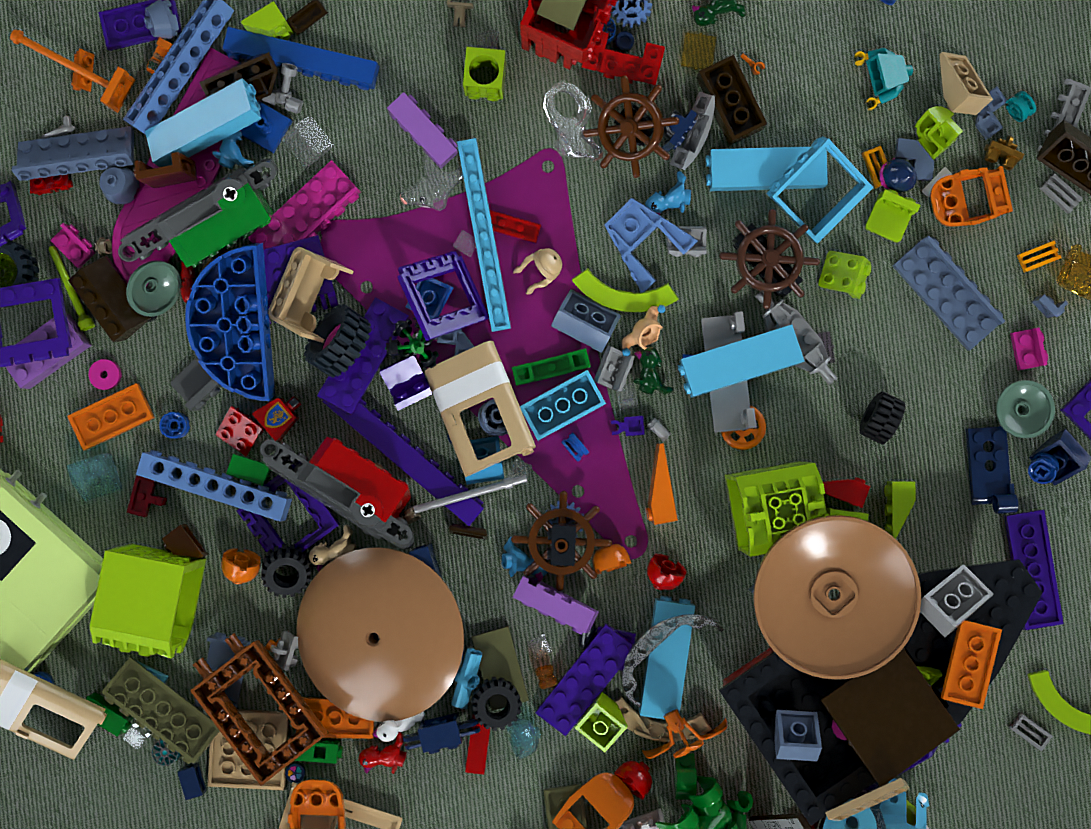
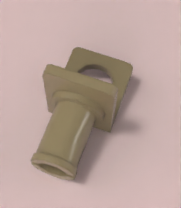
[447,0,474,28]

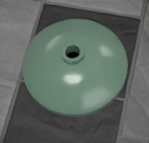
[126,260,181,317]
[996,380,1055,438]

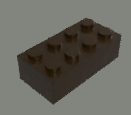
[696,55,767,146]

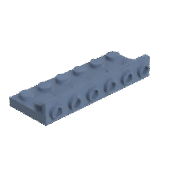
[12,126,134,181]
[892,235,1005,351]

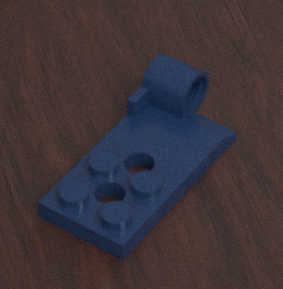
[966,426,1018,514]

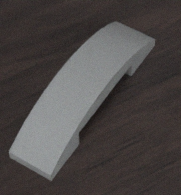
[670,92,715,170]

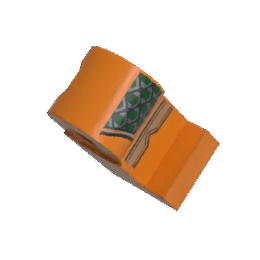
[147,38,173,74]

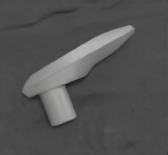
[40,116,75,139]

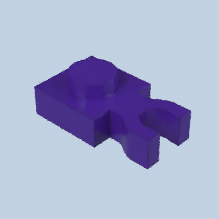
[611,416,645,436]

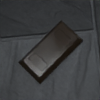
[286,0,328,35]
[449,523,487,540]

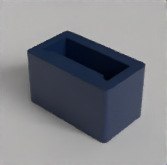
[177,762,207,800]

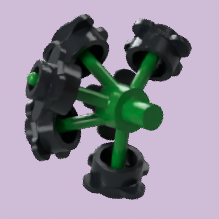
[385,317,439,369]

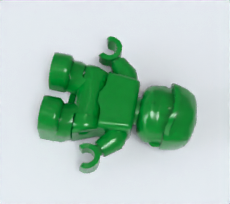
[655,776,753,829]

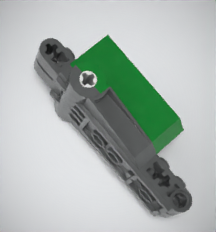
[118,158,277,268]

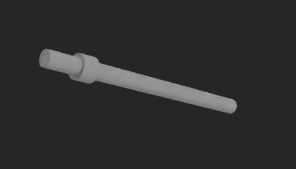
[413,475,527,514]

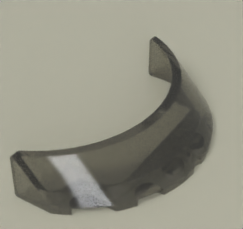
[622,614,724,707]

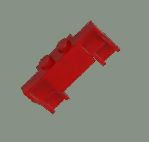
[581,32,665,85]

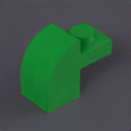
[674,753,697,800]

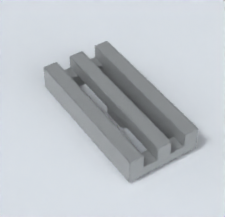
[1039,173,1083,214]
[1009,712,1053,752]

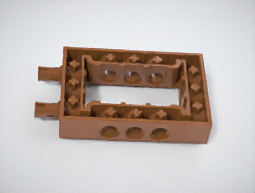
[190,633,328,786]

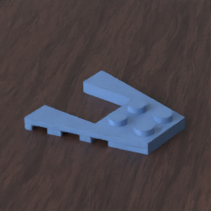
[605,198,698,293]

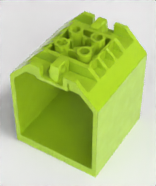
[725,461,829,557]
[89,544,207,658]

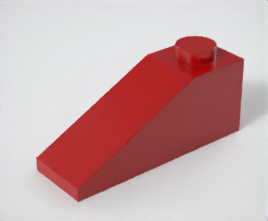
[823,477,871,508]

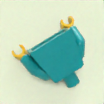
[854,48,913,110]

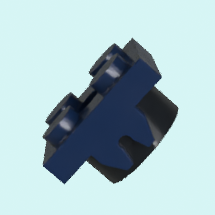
[662,109,697,152]

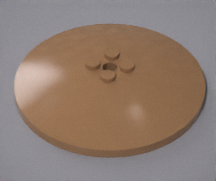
[753,515,921,679]

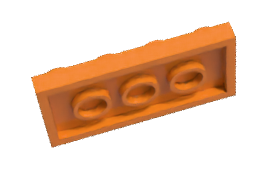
[67,383,155,451]
[940,620,1002,709]
[296,697,375,739]

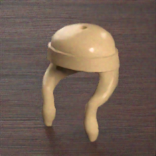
[513,248,563,294]

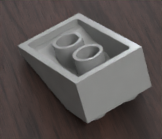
[920,564,994,637]

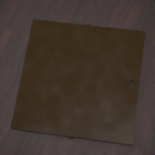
[820,648,960,787]

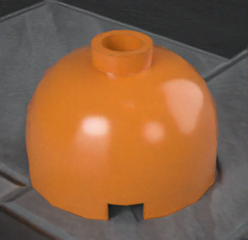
[592,544,632,574]
[221,548,261,584]

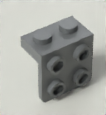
[171,359,222,411]

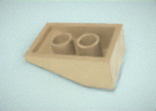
[939,52,993,115]

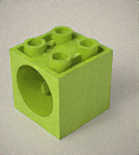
[463,47,507,101]

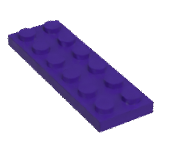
[317,297,409,415]
[1004,509,1064,630]
[535,623,636,736]

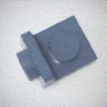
[1032,294,1068,318]

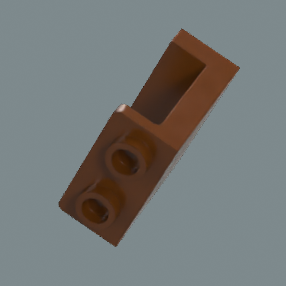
[134,152,197,188]

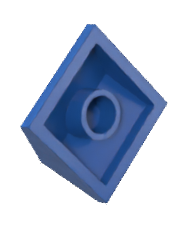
[406,278,453,319]

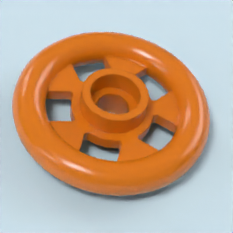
[721,405,766,450]

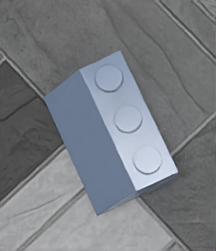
[551,289,621,353]

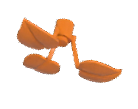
[642,709,727,759]

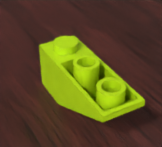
[884,481,916,539]

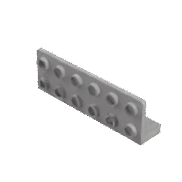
[701,311,757,433]

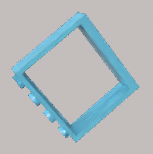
[766,136,874,244]

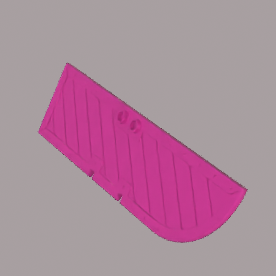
[112,47,241,286]

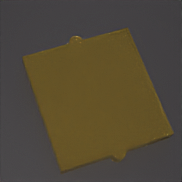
[681,33,716,70]

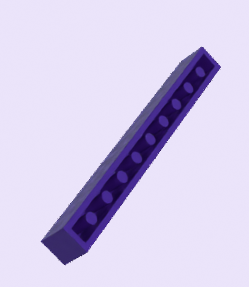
[322,399,485,526]

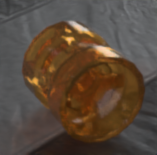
[534,664,558,689]

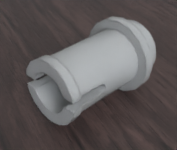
[647,417,671,442]

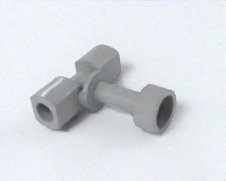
[262,63,303,114]

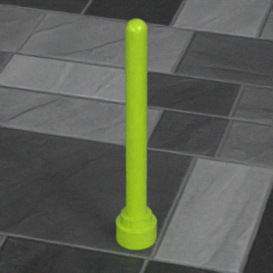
[48,246,95,331]

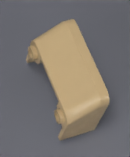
[268,247,354,343]

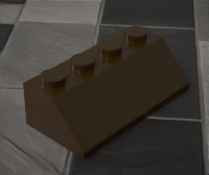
[1036,120,1091,195]
[68,256,152,342]

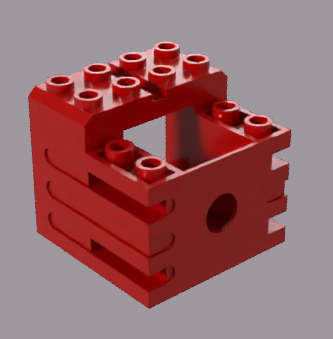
[520,0,618,70]

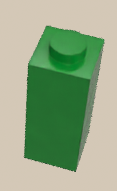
[86,692,133,737]
[295,738,344,764]

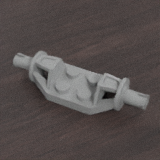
[755,292,838,385]

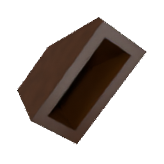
[162,524,208,558]

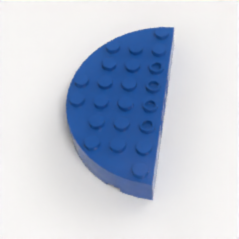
[185,243,275,401]

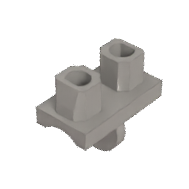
[270,631,299,671]

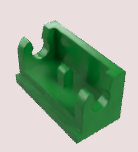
[226,454,271,486]

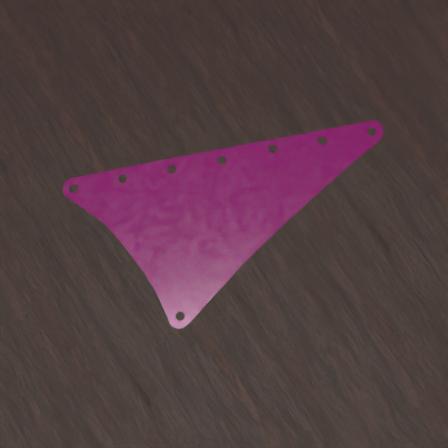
[319,148,648,560]

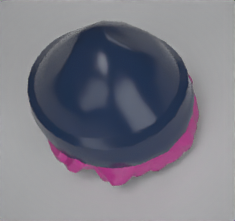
[879,158,917,193]

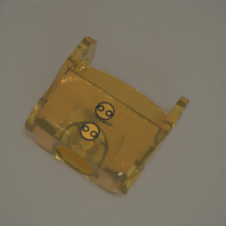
[1057,244,1091,300]

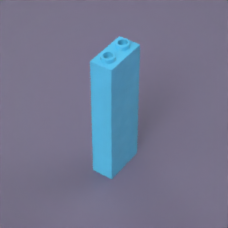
[145,79,262,167]
[706,146,828,191]
[678,325,804,398]
[639,596,695,719]

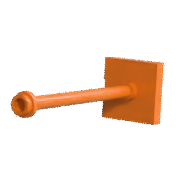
[10,29,136,113]

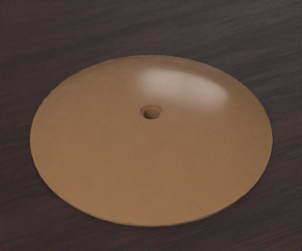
[297,547,464,722]

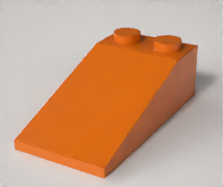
[645,443,678,525]

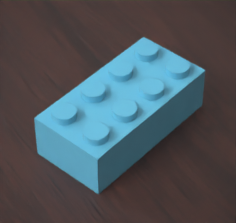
[520,370,606,440]

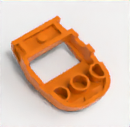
[930,166,1013,227]
[552,772,634,829]
[288,779,346,829]

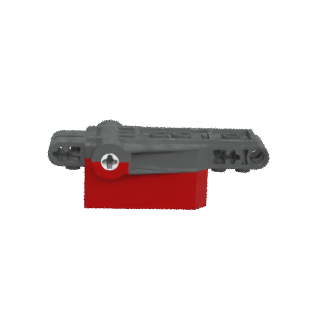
[260,436,414,550]

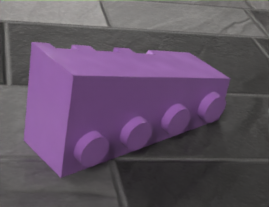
[387,92,458,169]
[513,576,599,635]

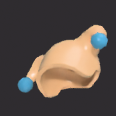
[621,305,666,356]

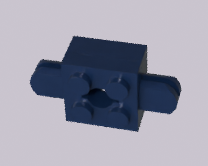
[403,712,481,754]

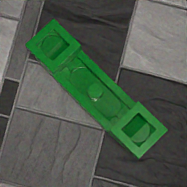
[512,348,591,386]

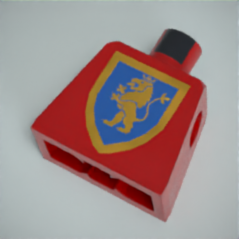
[252,396,302,442]

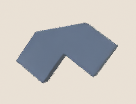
[975,86,1007,140]
[895,138,934,182]
[437,329,474,356]

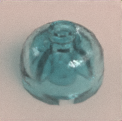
[507,718,541,760]

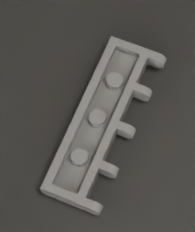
[1037,78,1091,151]

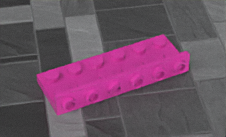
[248,160,361,249]

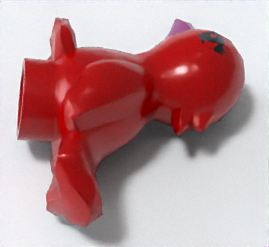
[358,732,407,774]

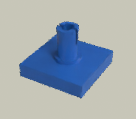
[240,101,292,154]

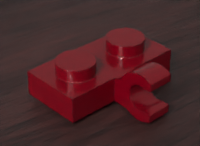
[126,475,167,518]

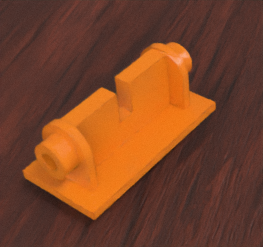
[71,48,94,92]

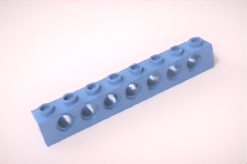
[123,0,234,135]
[136,450,292,522]

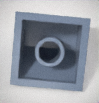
[774,710,822,761]

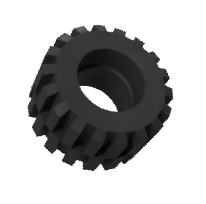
[859,391,905,445]
[261,544,311,598]
[471,677,522,731]

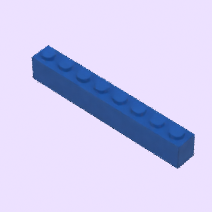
[222,27,380,90]

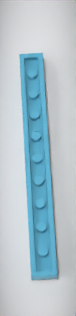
[457,138,511,332]

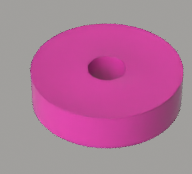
[88,359,122,390]

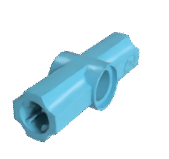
[451,648,483,709]

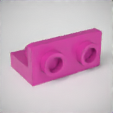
[50,223,96,269]
[1010,327,1048,370]

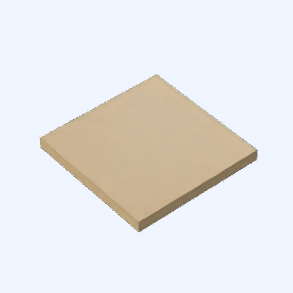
[207,709,289,790]
[825,778,910,821]

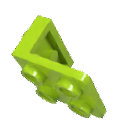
[865,189,921,243]
[818,251,871,299]

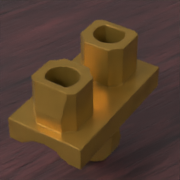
[984,136,1024,170]

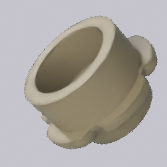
[95,237,112,256]
[403,507,421,524]

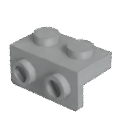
[667,226,707,257]
[594,346,635,392]

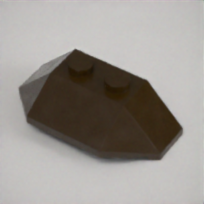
[199,52,278,101]

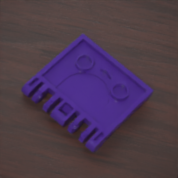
[264,235,339,324]

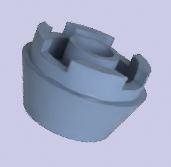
[144,0,179,39]
[99,167,140,204]
[478,399,508,436]

